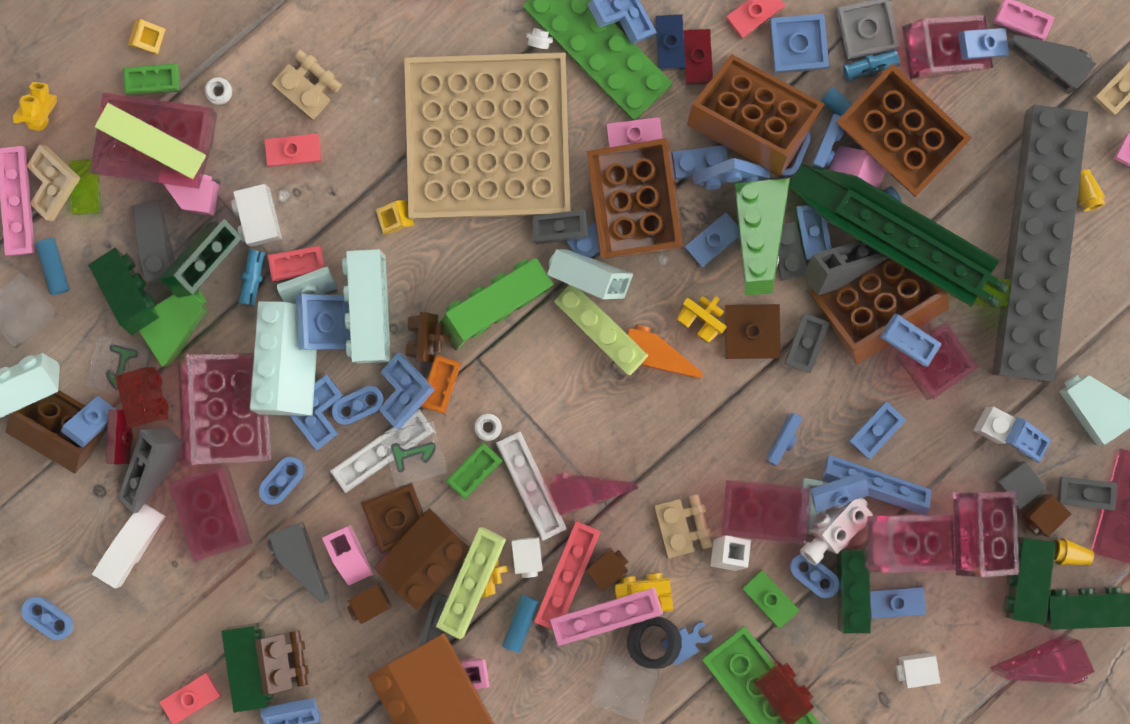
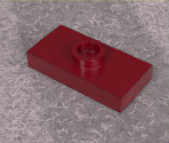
[684,29,713,85]
[106,409,133,464]

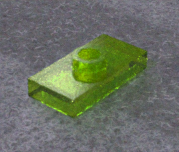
[69,159,102,215]

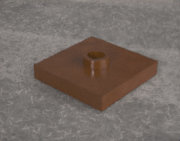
[725,304,781,359]
[361,482,424,553]

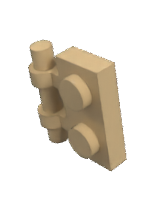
[271,50,342,120]
[654,494,713,558]

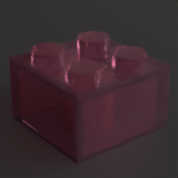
[896,323,978,400]

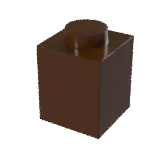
[1022,494,1072,537]
[586,548,629,591]
[347,582,392,624]

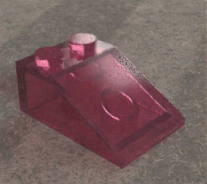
[902,15,993,80]
[549,471,639,516]
[991,634,1095,684]

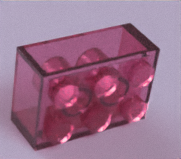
[169,466,252,562]
[722,479,813,544]
[953,491,1019,577]
[867,515,955,572]

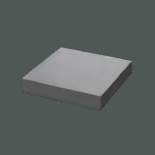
[835,0,901,61]

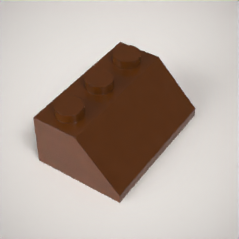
[5,390,108,474]
[374,508,471,611]

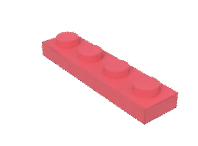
[534,521,601,630]

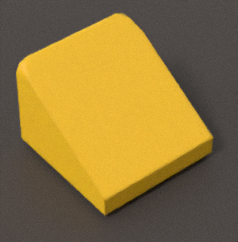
[128,19,166,54]
[375,200,414,235]

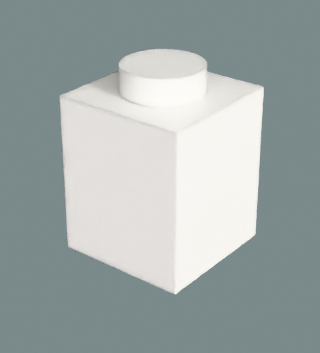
[973,407,1016,444]
[710,535,751,571]
[512,536,543,578]
[895,652,940,688]

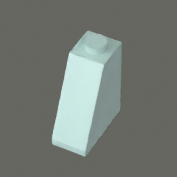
[547,249,634,299]
[1059,375,1130,445]

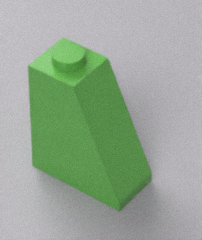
[139,288,208,367]

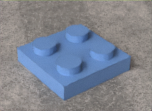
[769,14,829,74]
[296,294,351,350]

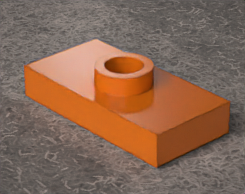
[421,355,462,414]

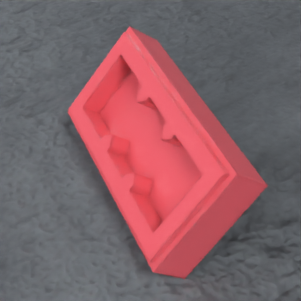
[726,0,785,39]
[264,134,322,167]
[267,246,325,282]
[160,672,222,724]

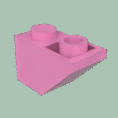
[159,170,219,216]
[322,525,373,586]

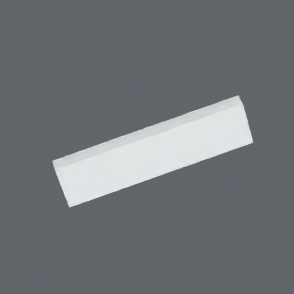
[330,409,435,493]
[496,431,567,541]

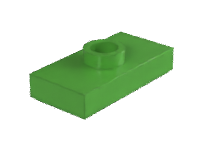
[123,63,181,96]
[446,442,503,500]
[742,569,799,629]

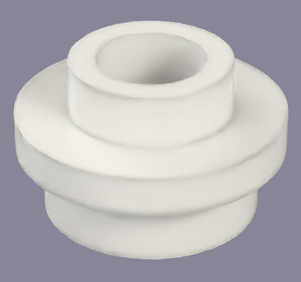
[526,28,553,49]
[205,77,232,105]
[475,414,502,441]

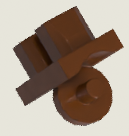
[405,312,451,363]

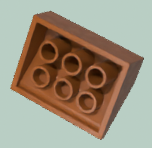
[687,54,825,176]
[836,63,971,197]
[587,138,685,259]
[810,258,949,365]
[367,633,494,724]

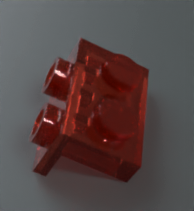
[115,367,169,428]
[754,660,815,724]

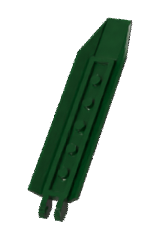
[789,164,1008,307]

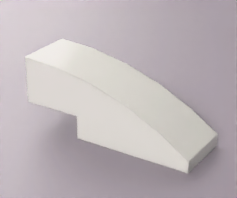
[92,503,166,588]

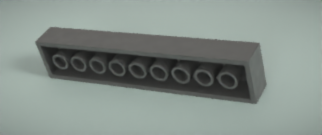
[992,104,1088,382]

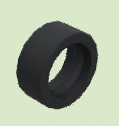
[627,617,682,669]

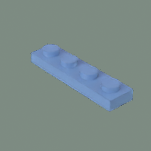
[822,455,932,515]

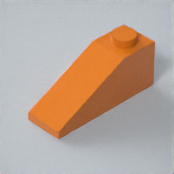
[627,325,703,379]

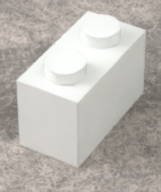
[231,184,282,247]

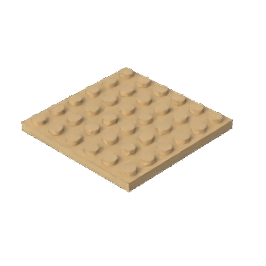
[404,53,570,219]

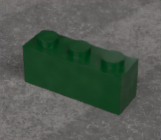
[159,218,242,298]
[88,247,159,335]
[1003,536,1056,624]
[837,548,871,634]
[1044,586,1130,630]
[221,623,274,713]

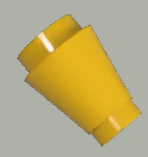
[1078,169,1105,212]
[1053,538,1094,566]

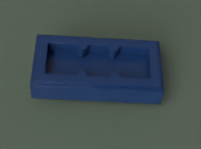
[655,14,686,71]

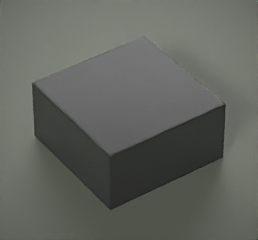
[995,461,1047,509]

